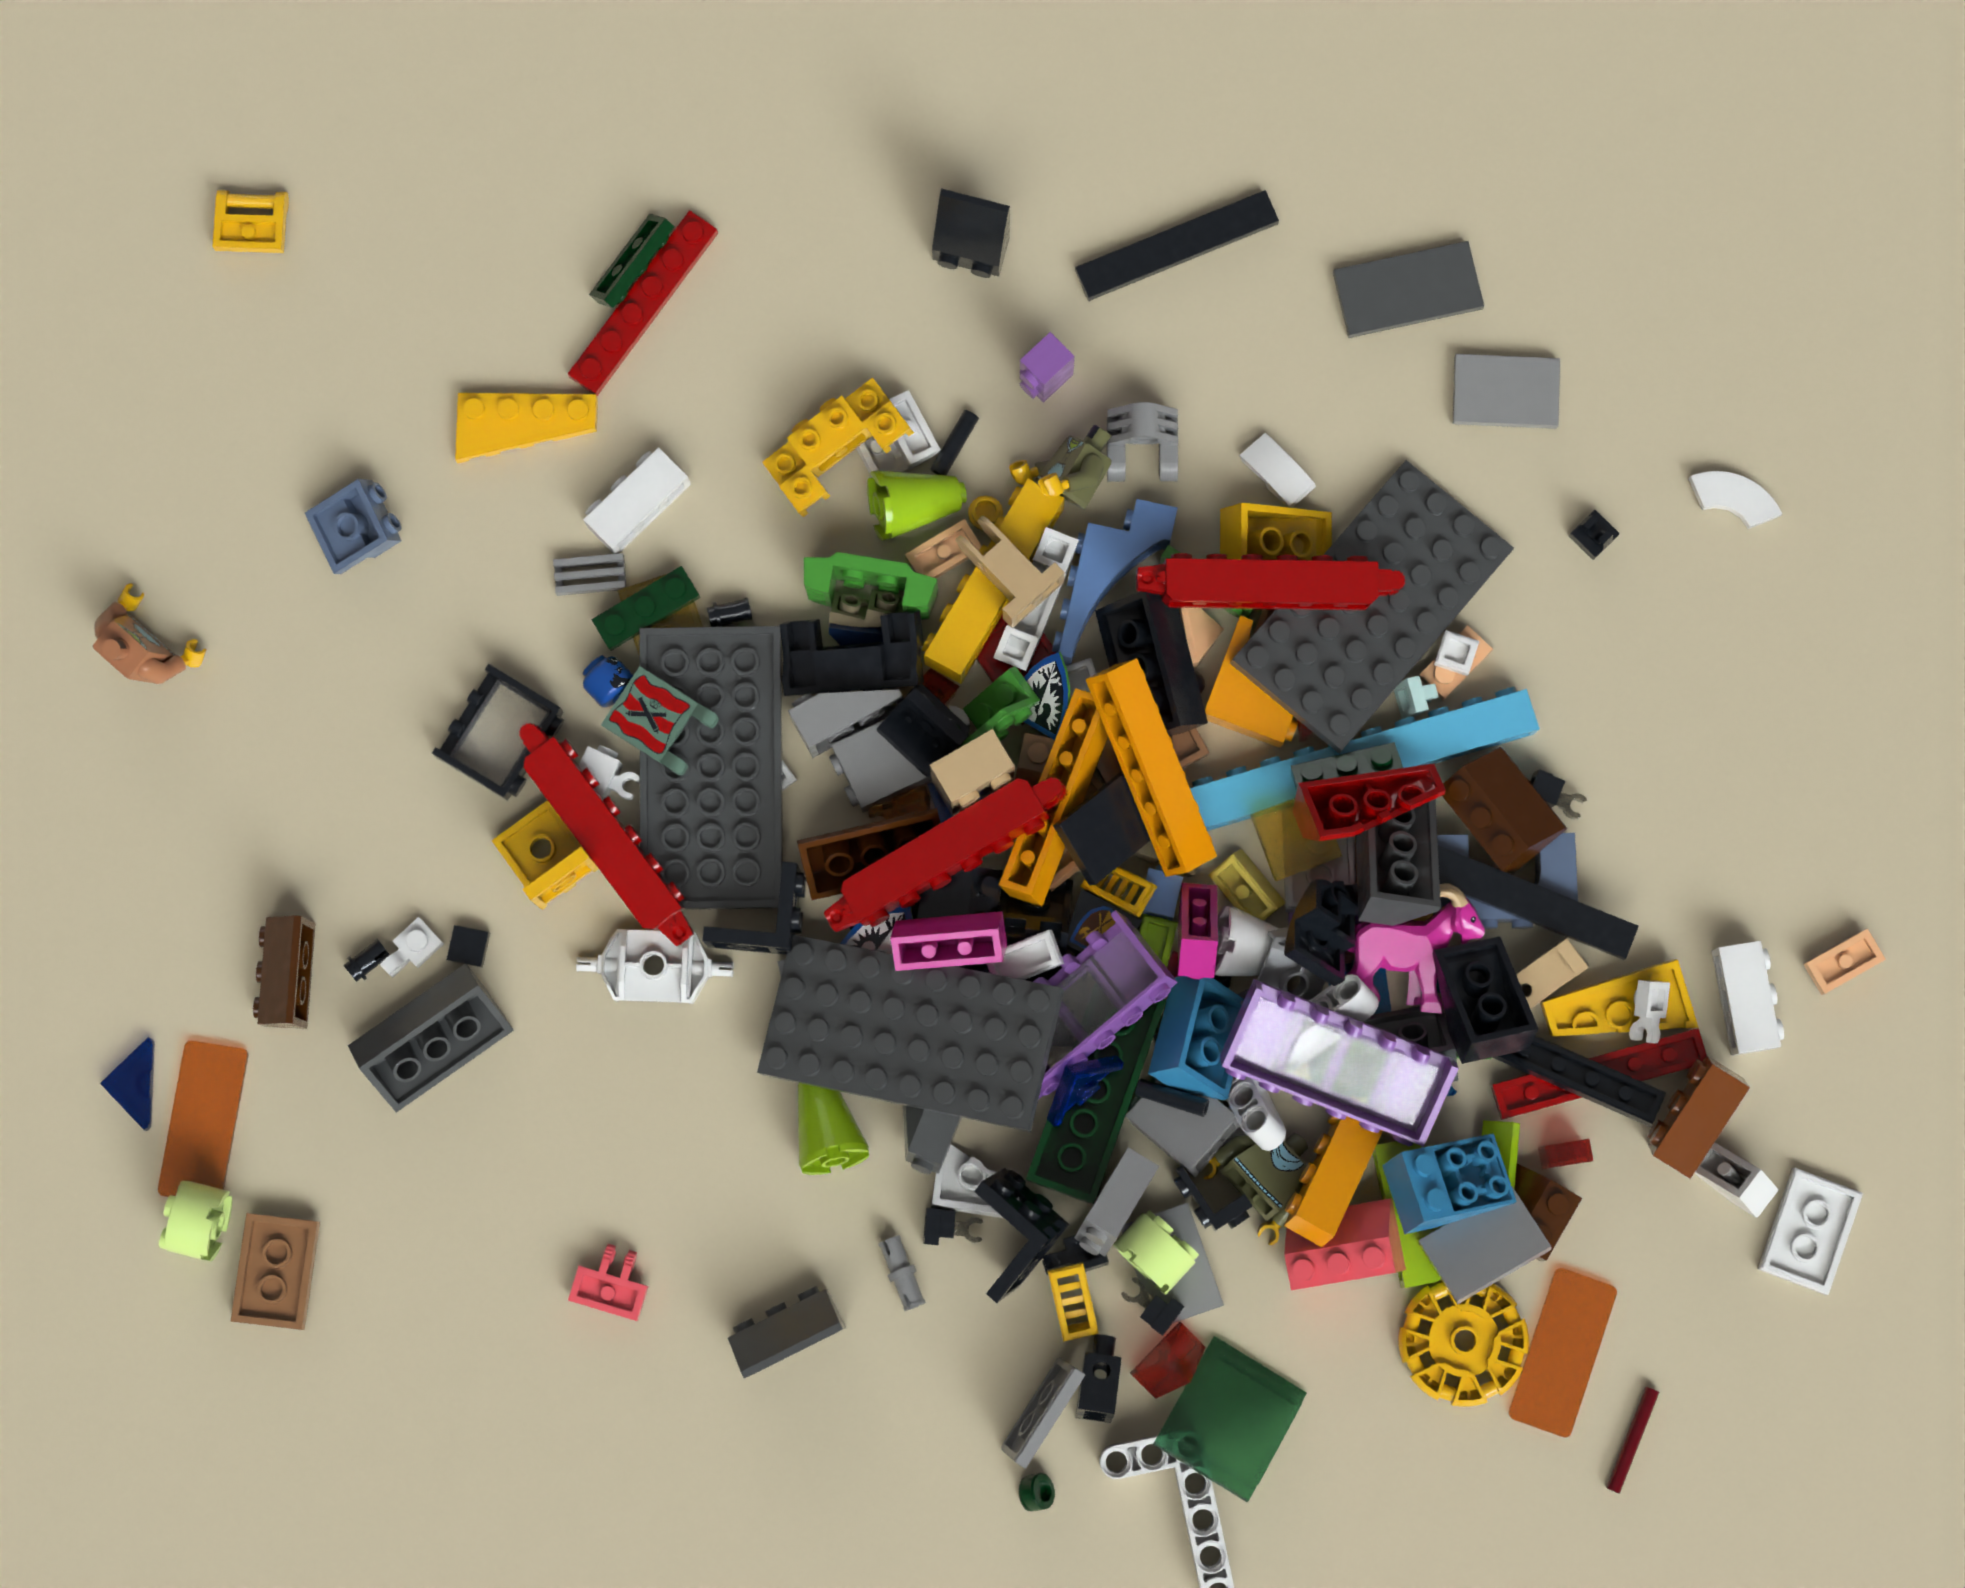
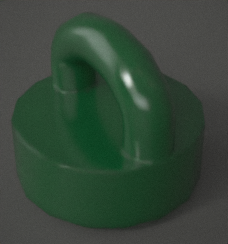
[1019,1473,1055,1512]

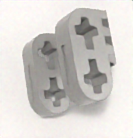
[1107,402,1178,482]

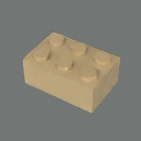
[930,729,1015,817]

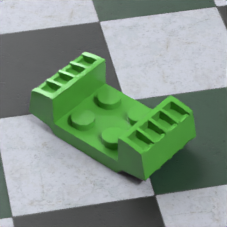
[804,552,938,620]

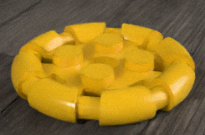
[1398,1280,1529,1407]

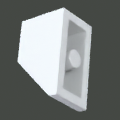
[1694,1142,1779,1218]

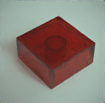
[1538,1139,1593,1170]

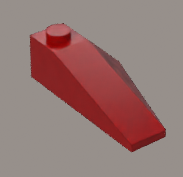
[1292,764,1446,841]

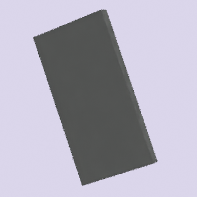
[1333,241,1484,338]

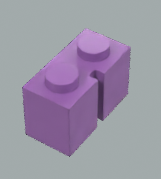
[1019,332,1075,403]

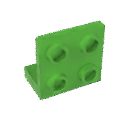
[957,666,1040,749]

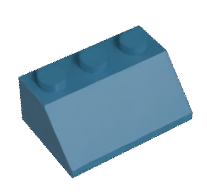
[1148,976,1244,1100]

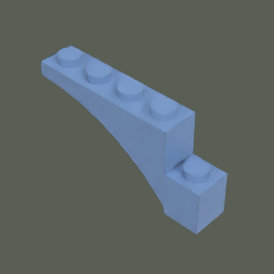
[1052,499,1178,666]

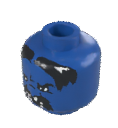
[583,655,633,708]

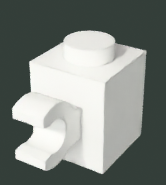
[579,745,640,800]

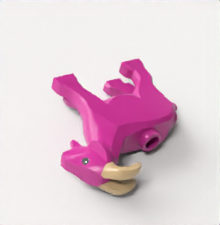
[1347,883,1485,1014]

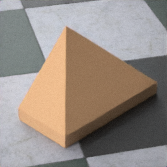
[1178,608,1224,669]

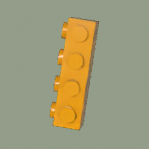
[1284,1096,1383,1247]

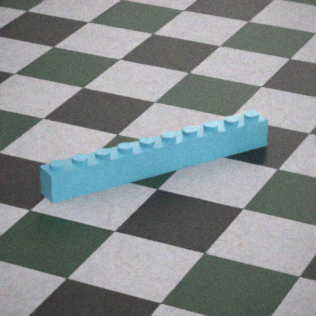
[1190,687,1540,831]

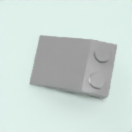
[788,689,903,758]

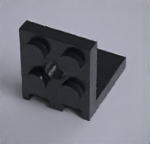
[702,862,807,955]
[998,879,1073,982]
[974,1168,1070,1303]

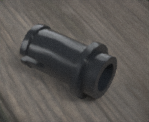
[707,598,752,627]
[344,939,390,982]

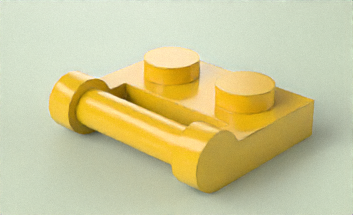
[212,190,289,253]

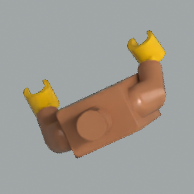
[92,583,207,684]

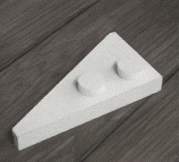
[931,1143,1003,1218]

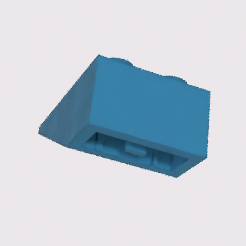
[1382,1133,1517,1234]

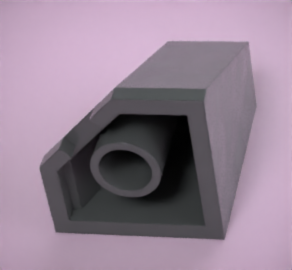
[903,1105,962,1174]

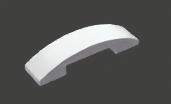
[993,527,1079,671]

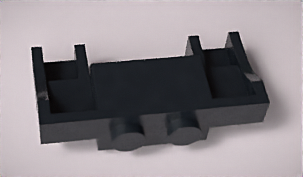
[780,610,924,696]

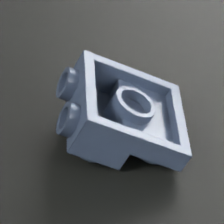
[305,479,402,574]

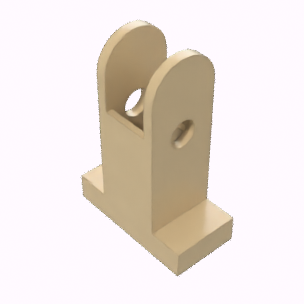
[956,516,1065,629]
[1516,937,1589,1009]

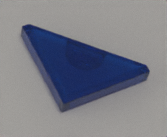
[100,1037,155,1131]
[1047,1055,1124,1126]

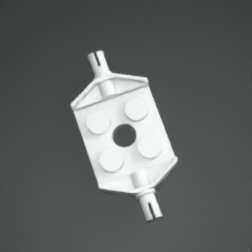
[576,929,734,1004]

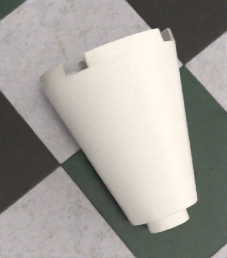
[1215,906,1279,976]

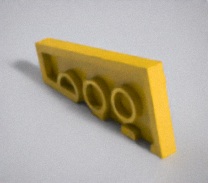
[455,393,598,463]
[1540,959,1699,1036]

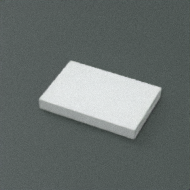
[1758,1168,1863,1295]

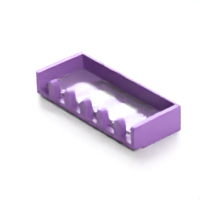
[1033,910,1178,1100]
[1220,979,1459,1147]

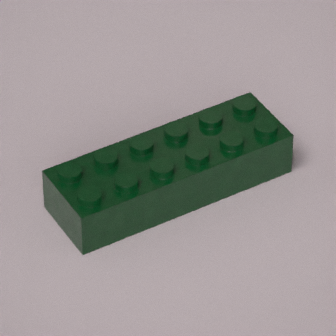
[1026,982,1166,1205]

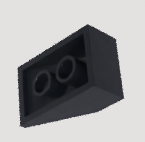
[932,188,1010,278]
[1432,936,1539,1064]

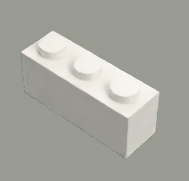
[583,447,691,554]
[1711,941,1784,1056]

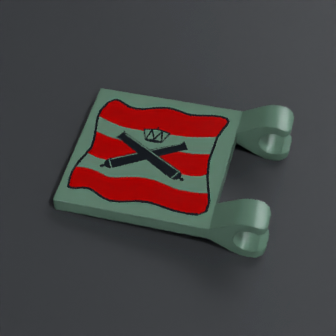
[601,666,719,776]

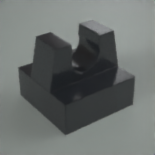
[1569,510,1620,560]

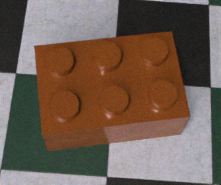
[1647,1055,1750,1179]

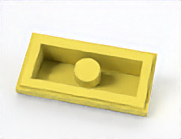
[1208,849,1285,921]

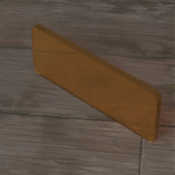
[158,1041,249,1197]
[1508,1268,1617,1438]

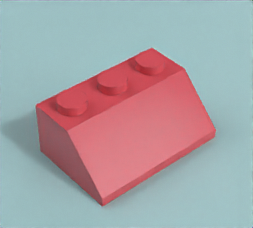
[1284,1198,1406,1290]

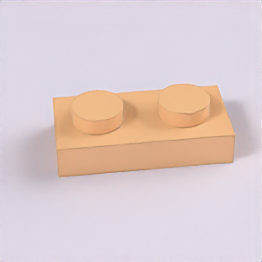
[905,518,982,578]
[1419,625,1493,701]
[1803,928,1886,995]

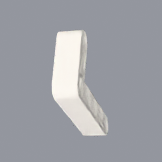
[1227,974,1379,1151]
[1099,1430,1234,1588]

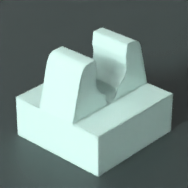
[1394,676,1439,719]

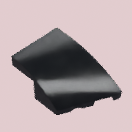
[1284,879,1358,986]

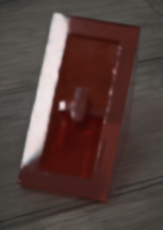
[1130,1322,1206,1399]

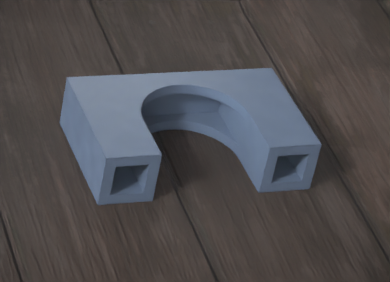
[1433,833,1578,929]

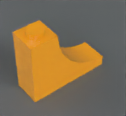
[1205,616,1298,748]

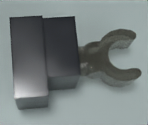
[1530,769,1587,819]
[923,1208,983,1245]
[1121,1277,1185,1336]

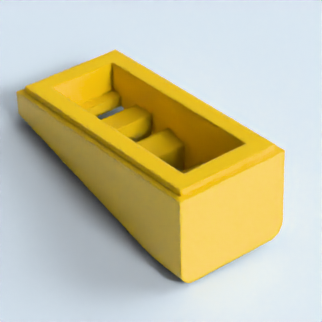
[1080,866,1157,917]
[1048,1262,1099,1342]

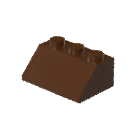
[1443,747,1568,874]
[253,915,316,1029]

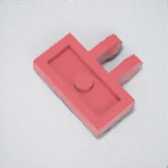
[568,1244,649,1321]

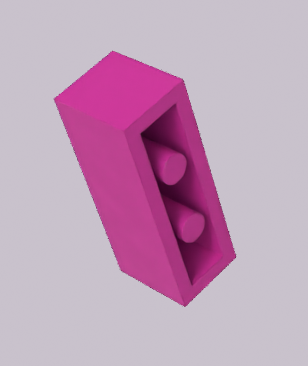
[1178,883,1218,979]
[890,911,1007,971]

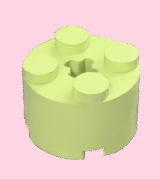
[159,1180,233,1262]
[1113,1210,1199,1295]

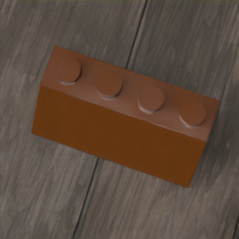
[797,808,941,901]

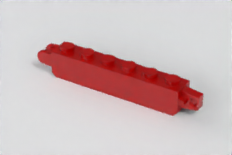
[1136,553,1406,610]
[518,722,694,946]
[824,777,1068,932]

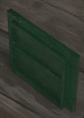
[1153,1336,1307,1502]

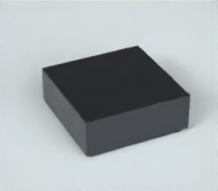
[446,925,491,968]

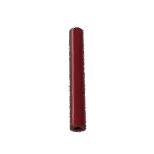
[1606,1387,1660,1494]

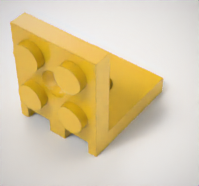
[491,800,599,910]

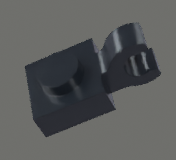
[1042,1235,1109,1276]

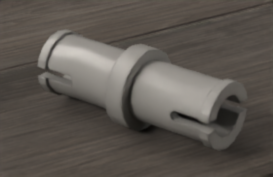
[878,1235,926,1311]

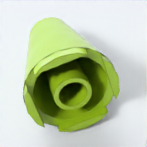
[867,470,967,541]
[798,1083,869,1175]

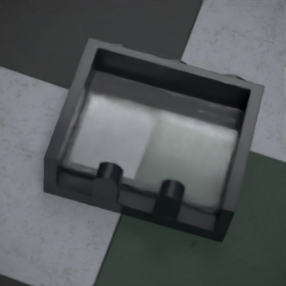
[432,664,564,801]

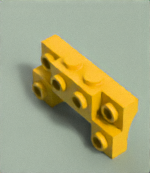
[762,377,914,517]

